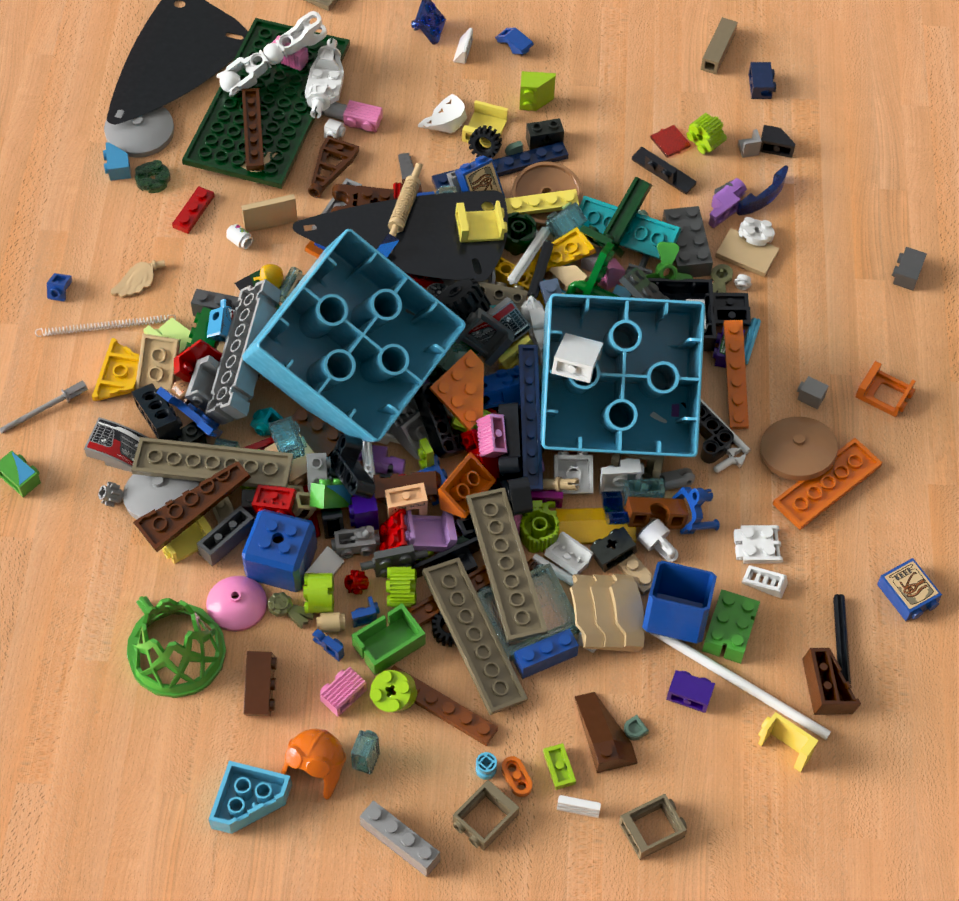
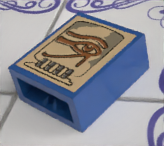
[455,156,505,197]
[877,558,942,621]

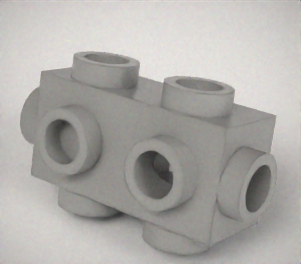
[331,526,380,559]

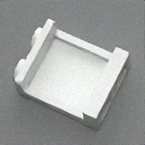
[552,333,603,383]

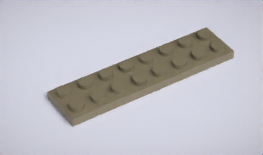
[131,437,294,488]
[466,487,548,643]
[422,557,528,715]

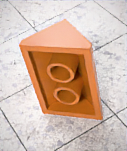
[438,452,496,518]

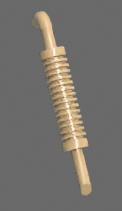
[388,163,423,254]

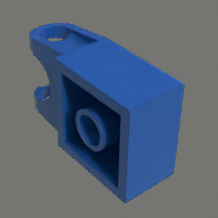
[483,365,540,409]

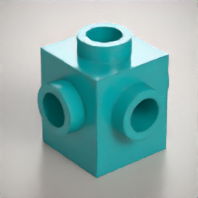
[250,407,284,437]

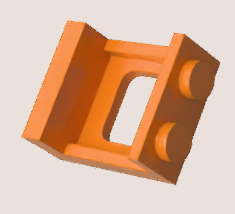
[855,361,916,417]

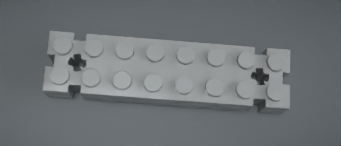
[205,279,281,425]

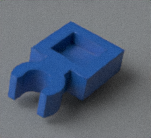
[312,629,344,661]

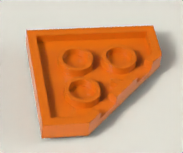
[429,349,484,431]

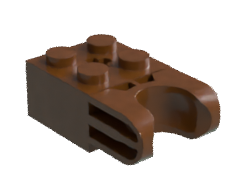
[331,184,394,212]

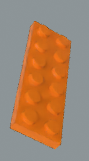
[773,438,883,530]

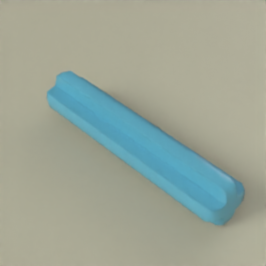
[744,318,761,365]

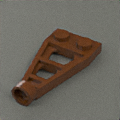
[308,136,359,198]

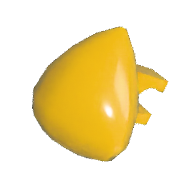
[254,264,283,289]

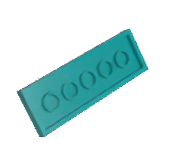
[571,196,681,260]

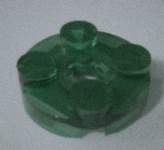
[135,160,171,193]

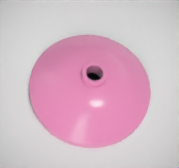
[206,576,267,631]

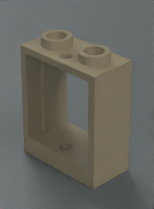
[453,780,519,850]
[619,794,687,860]

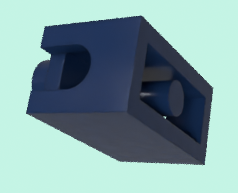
[748,62,776,99]

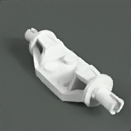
[305,38,344,118]

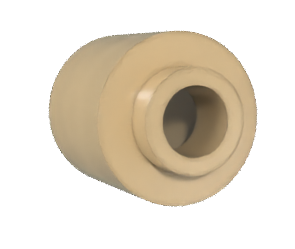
[316,612,346,633]

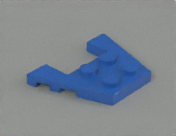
[156,387,223,438]

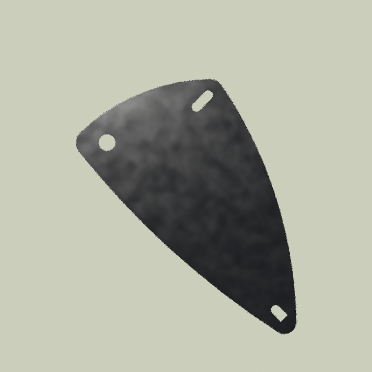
[107,0,248,125]
[293,190,508,282]

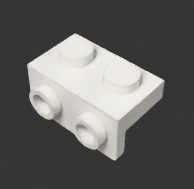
[544,532,594,575]

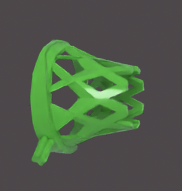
[127,596,226,698]

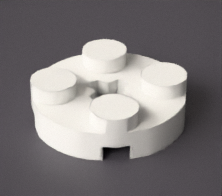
[738,217,775,246]

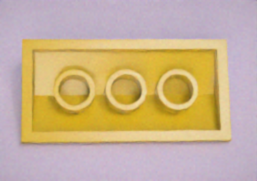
[555,507,636,544]

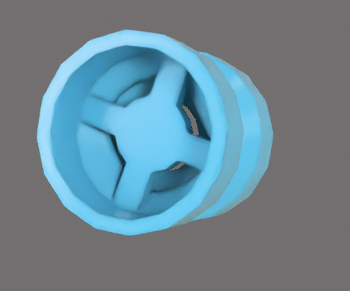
[476,752,497,780]

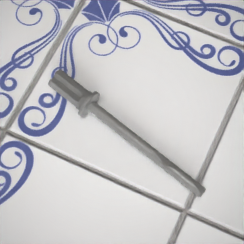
[0,380,88,434]

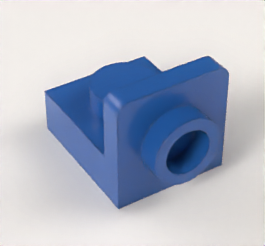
[47,273,72,301]
[351,596,380,628]

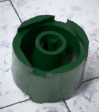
[504,212,536,256]

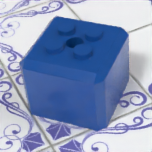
[241,509,317,592]
[642,561,717,644]

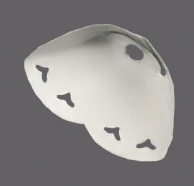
[418,94,467,134]

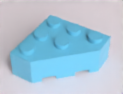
[209,761,292,834]

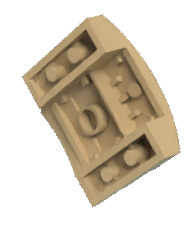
[570,574,645,652]

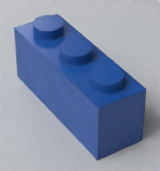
[514,628,579,679]

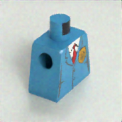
[207,299,235,342]

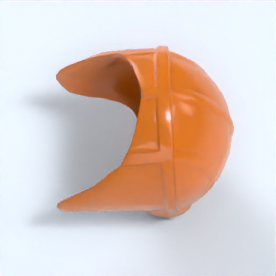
[281,729,346,800]

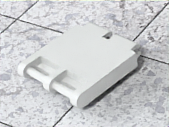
[734,525,783,564]

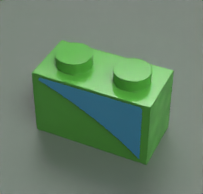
[0,451,41,497]
[310,478,352,509]

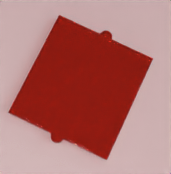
[650,125,691,158]

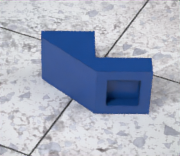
[495,28,534,55]

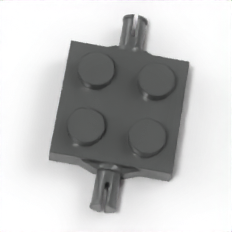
[360,544,428,577]

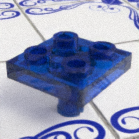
[411,0,446,44]

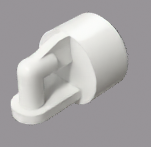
[637,519,678,562]

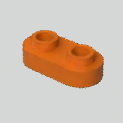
[501,756,532,797]

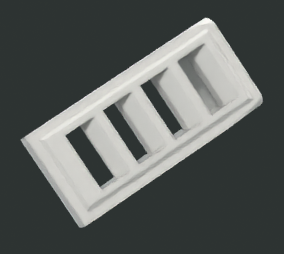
[742,565,788,598]

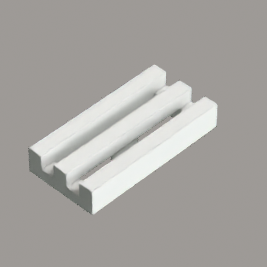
[557,795,601,818]

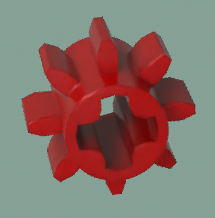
[344,570,369,595]

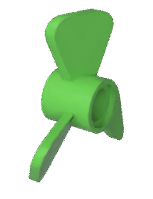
[646,242,693,280]

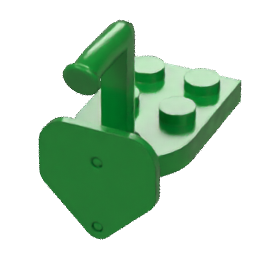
[565,242,620,297]

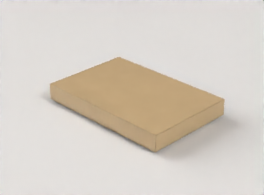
[241,194,298,232]
[715,228,780,277]
[135,334,181,392]

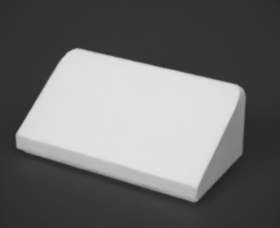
[453,28,473,64]
[305,546,344,576]

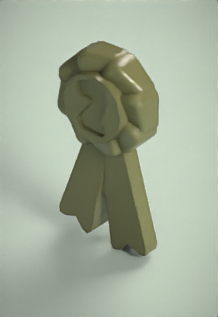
[711,264,733,293]
[267,592,315,629]

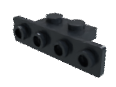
[632,147,696,194]
[412,535,481,578]

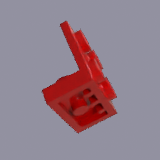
[174,339,222,383]
[252,484,297,517]

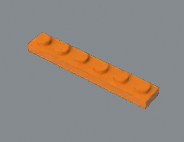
[723,320,749,429]

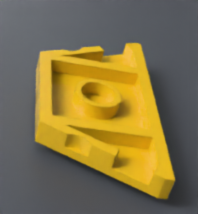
[92,338,139,401]

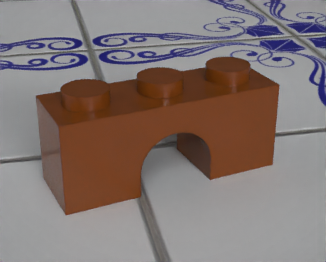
[624,497,689,529]

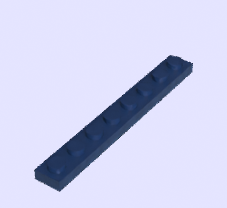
[432,141,569,193]
[518,345,543,492]

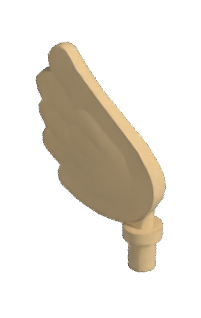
[111,260,166,298]

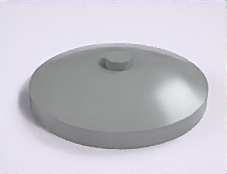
[104,106,174,158]
[123,474,200,519]

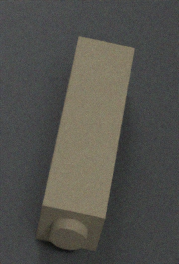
[701,17,738,75]

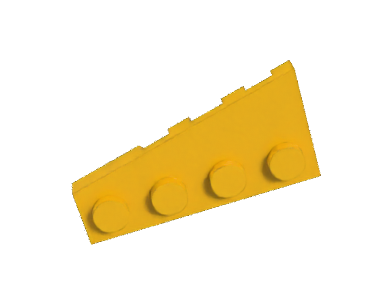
[516,227,596,275]

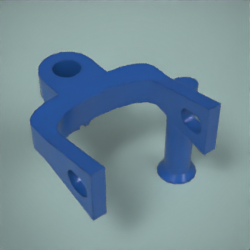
[672,487,720,534]

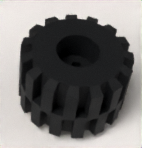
[437,278,491,322]

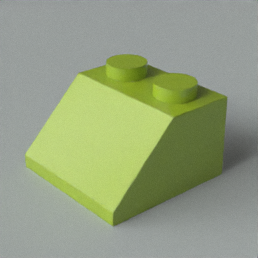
[519,71,556,111]

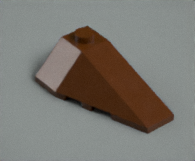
[575,692,638,773]

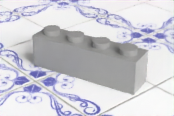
[360,800,440,877]

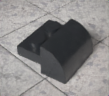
[713,293,751,327]

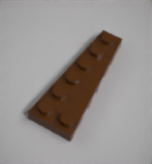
[133,461,251,552]

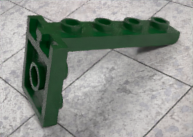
[579,177,653,258]

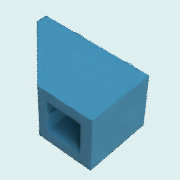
[103,142,131,181]

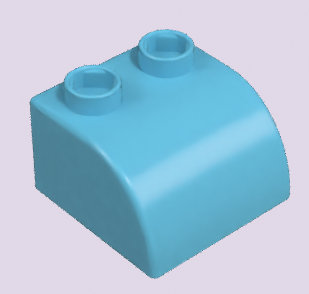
[242,229,466,442]
[540,293,705,457]

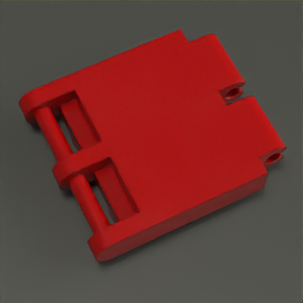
[379,508,407,551]

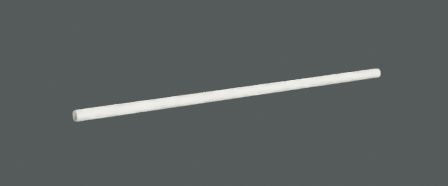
[532,554,831,740]

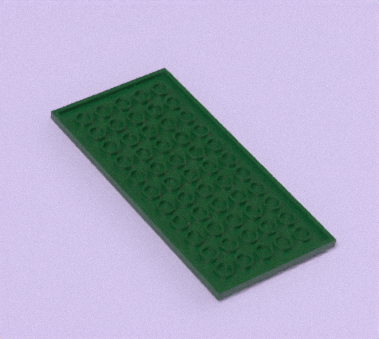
[182,18,350,189]

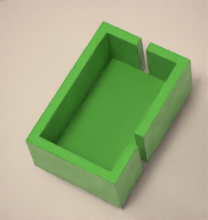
[702,589,760,664]
[352,603,426,676]

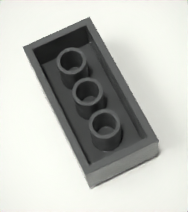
[662,206,713,277]

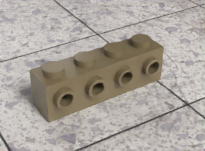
[455,279,528,312]

